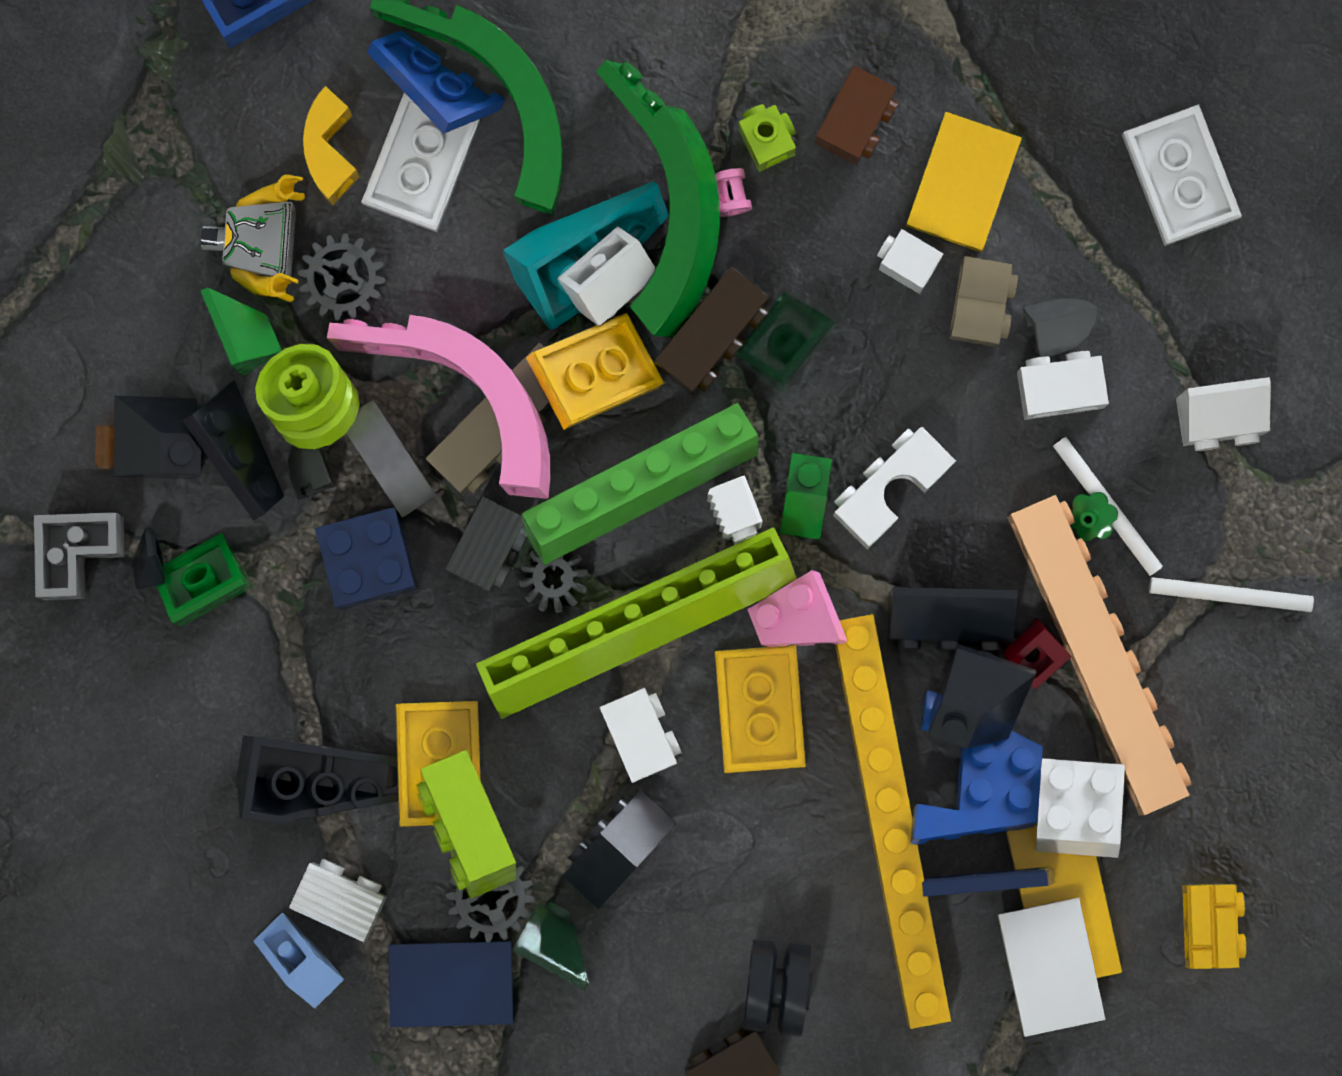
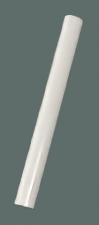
[1053,437,1163,576]
[1149,577,1314,612]

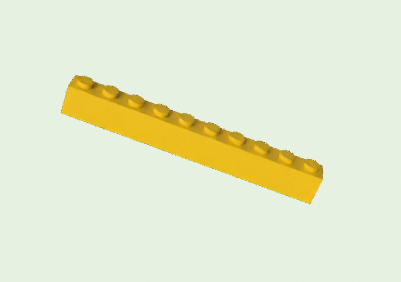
[835,614,951,1029]

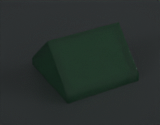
[735,292,835,393]

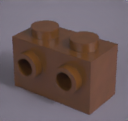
[815,65,899,166]

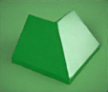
[200,287,282,376]

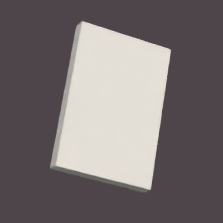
[361,93,480,232]
[1122,105,1242,246]
[997,897,1106,1037]

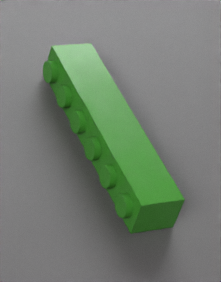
[522,403,758,565]

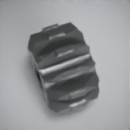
[519,550,588,613]

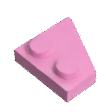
[747,570,847,647]

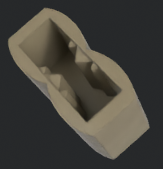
[949,256,1018,347]

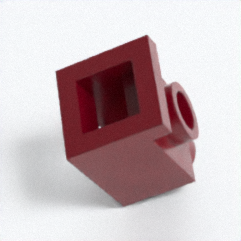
[1002,617,1072,690]

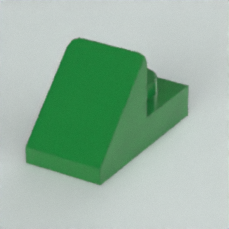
[780,453,832,540]

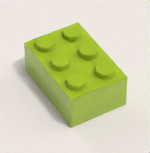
[416,750,516,899]

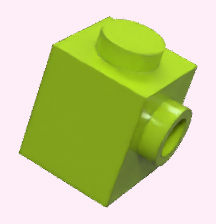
[738,104,796,172]

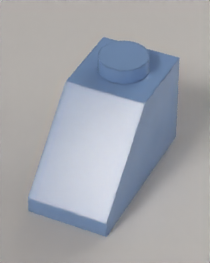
[254,912,344,1008]

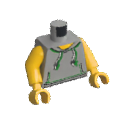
[201,175,305,302]

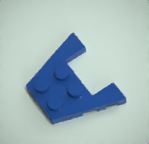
[910,690,1043,845]

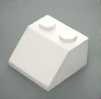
[1176,377,1271,451]

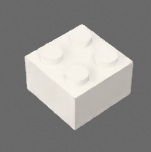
[1036,759,1125,858]

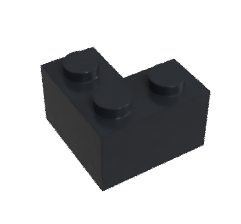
[562,791,677,909]

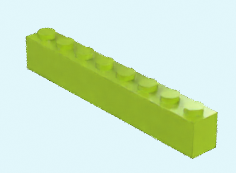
[476,527,797,719]

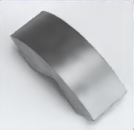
[347,400,436,518]

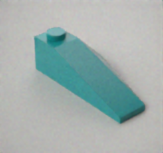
[503,181,669,330]

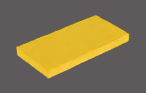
[1006,823,1122,978]

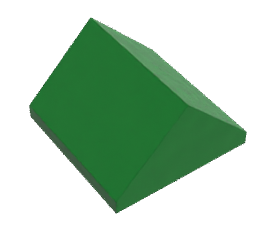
[156,532,252,626]

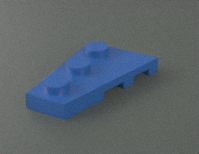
[367,30,506,134]

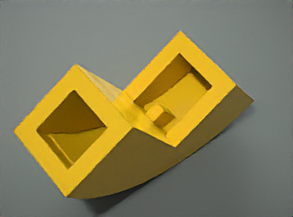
[303,86,360,206]

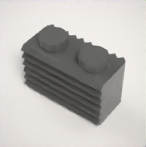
[446,497,528,593]

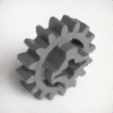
[298,233,387,323]
[446,866,536,942]

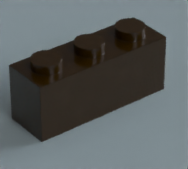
[655,267,770,396]

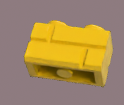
[1182,884,1246,969]

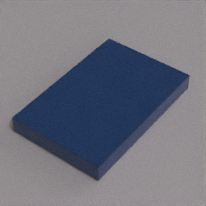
[922,867,1055,897]
[388,941,514,1027]

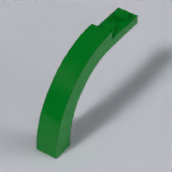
[370,0,563,217]
[596,60,720,338]

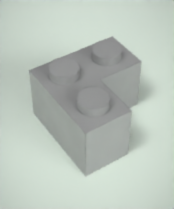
[34,513,125,600]

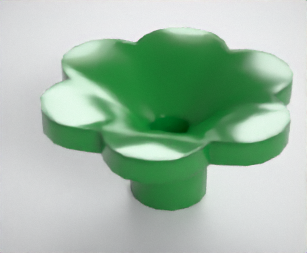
[1070,492,1118,541]

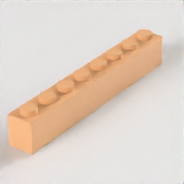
[1007,495,1191,815]

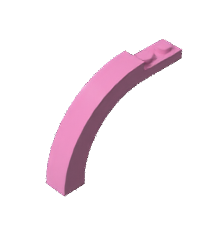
[327,315,551,499]

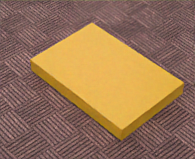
[906,112,1022,253]
[526,313,664,430]
[715,645,806,773]
[395,701,480,827]

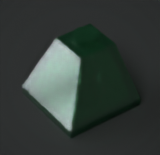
[512,901,592,991]

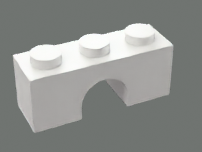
[833,426,956,550]

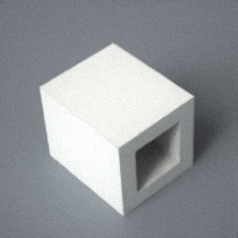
[877,229,943,294]

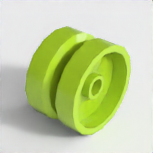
[255,344,360,449]

